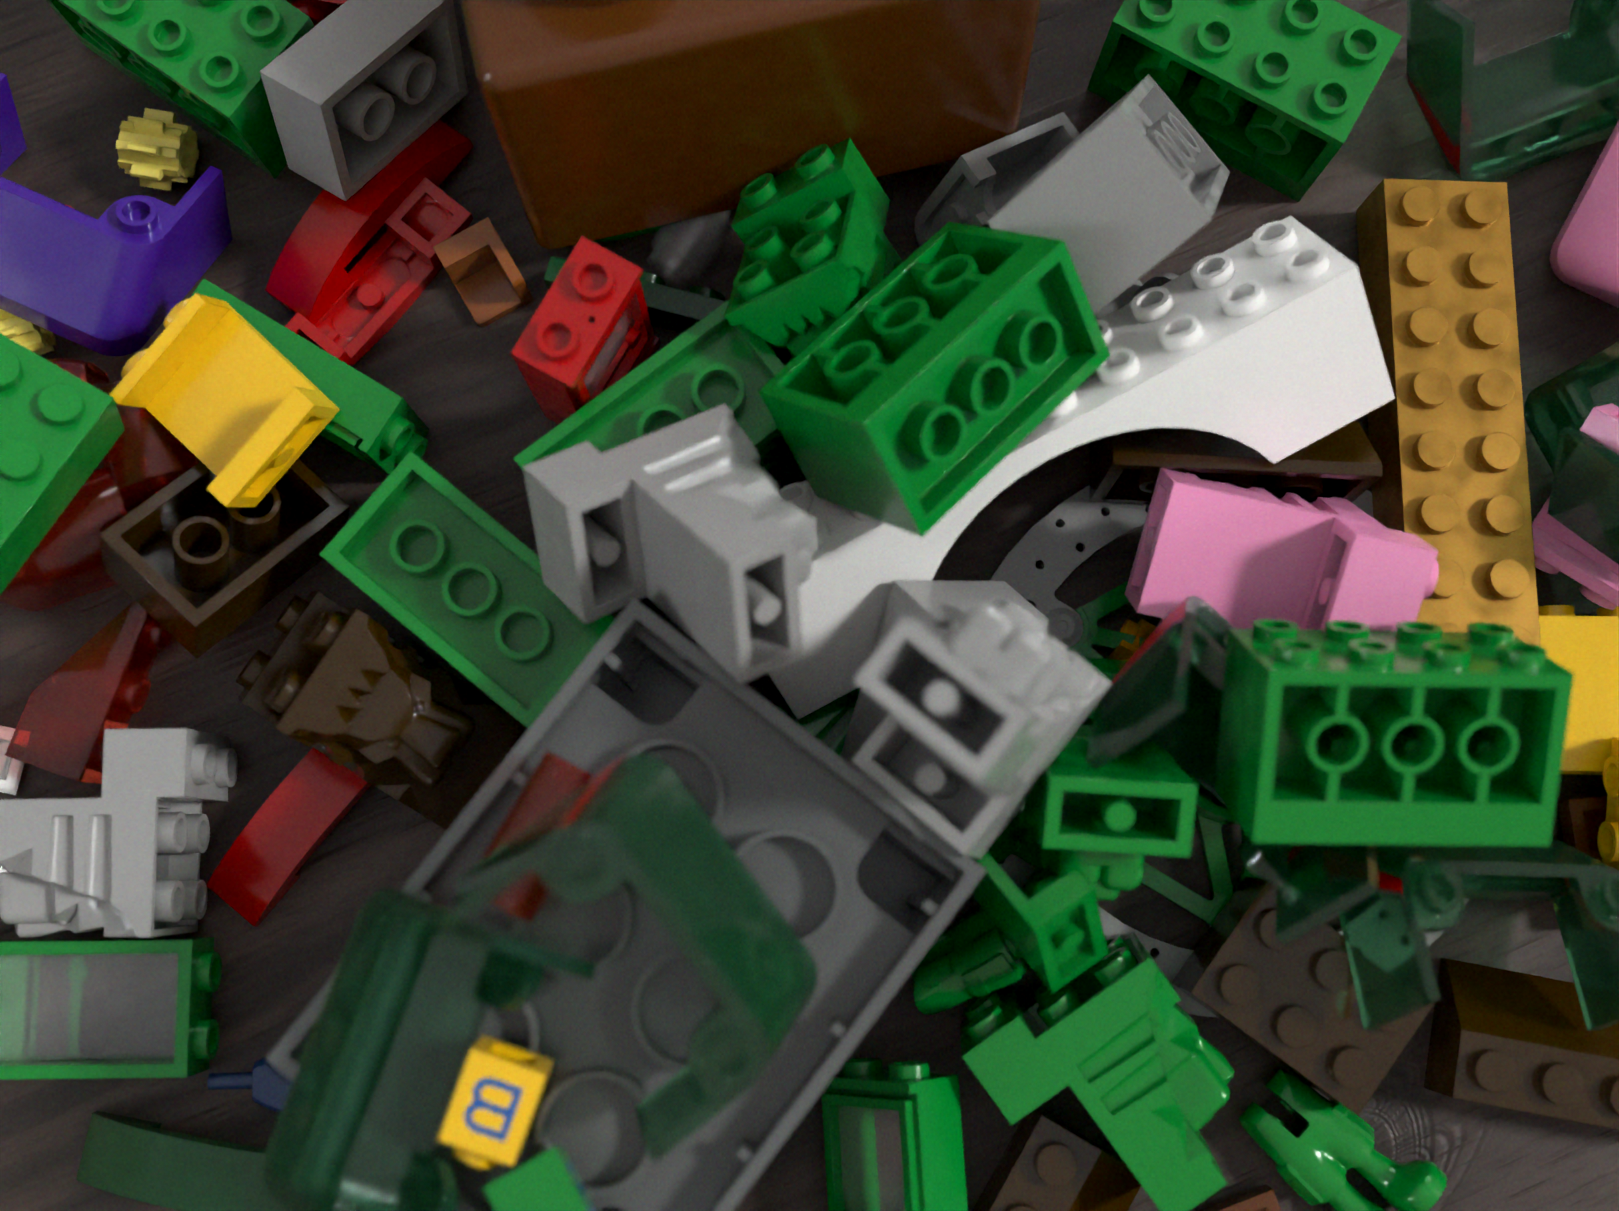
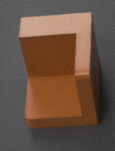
[433,217,533,327]

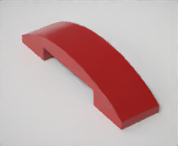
[265,120,474,325]
[284,177,473,367]
[206,747,371,927]

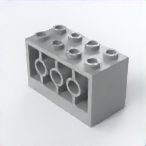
[987,74,1230,315]

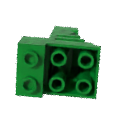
[724,137,903,362]
[1011,657,1198,901]
[960,933,1234,1211]

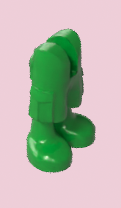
[911,868,1099,1015]
[1237,1068,1447,1211]

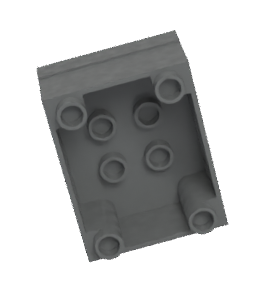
[266,598,987,1211]

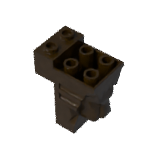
[236,591,525,831]

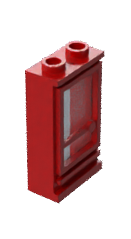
[510,236,661,425]

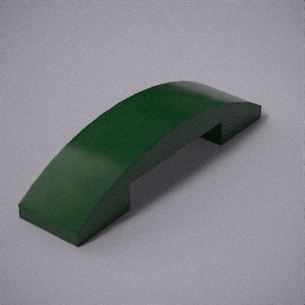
[76,1111,354,1211]

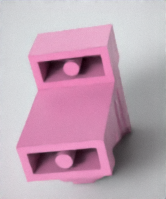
[1125,468,1439,632]

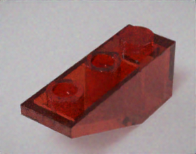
[5,600,173,784]

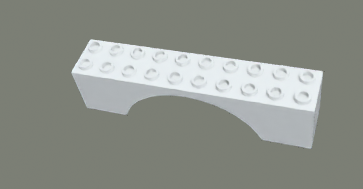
[768,215,1395,720]

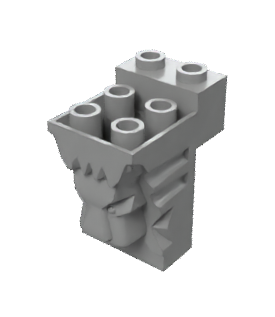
[523,404,818,685]
[851,595,1112,859]
[0,728,238,937]

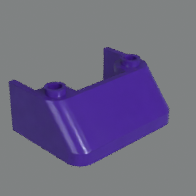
[0,72,232,356]

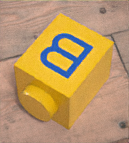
[438,1035,554,1169]

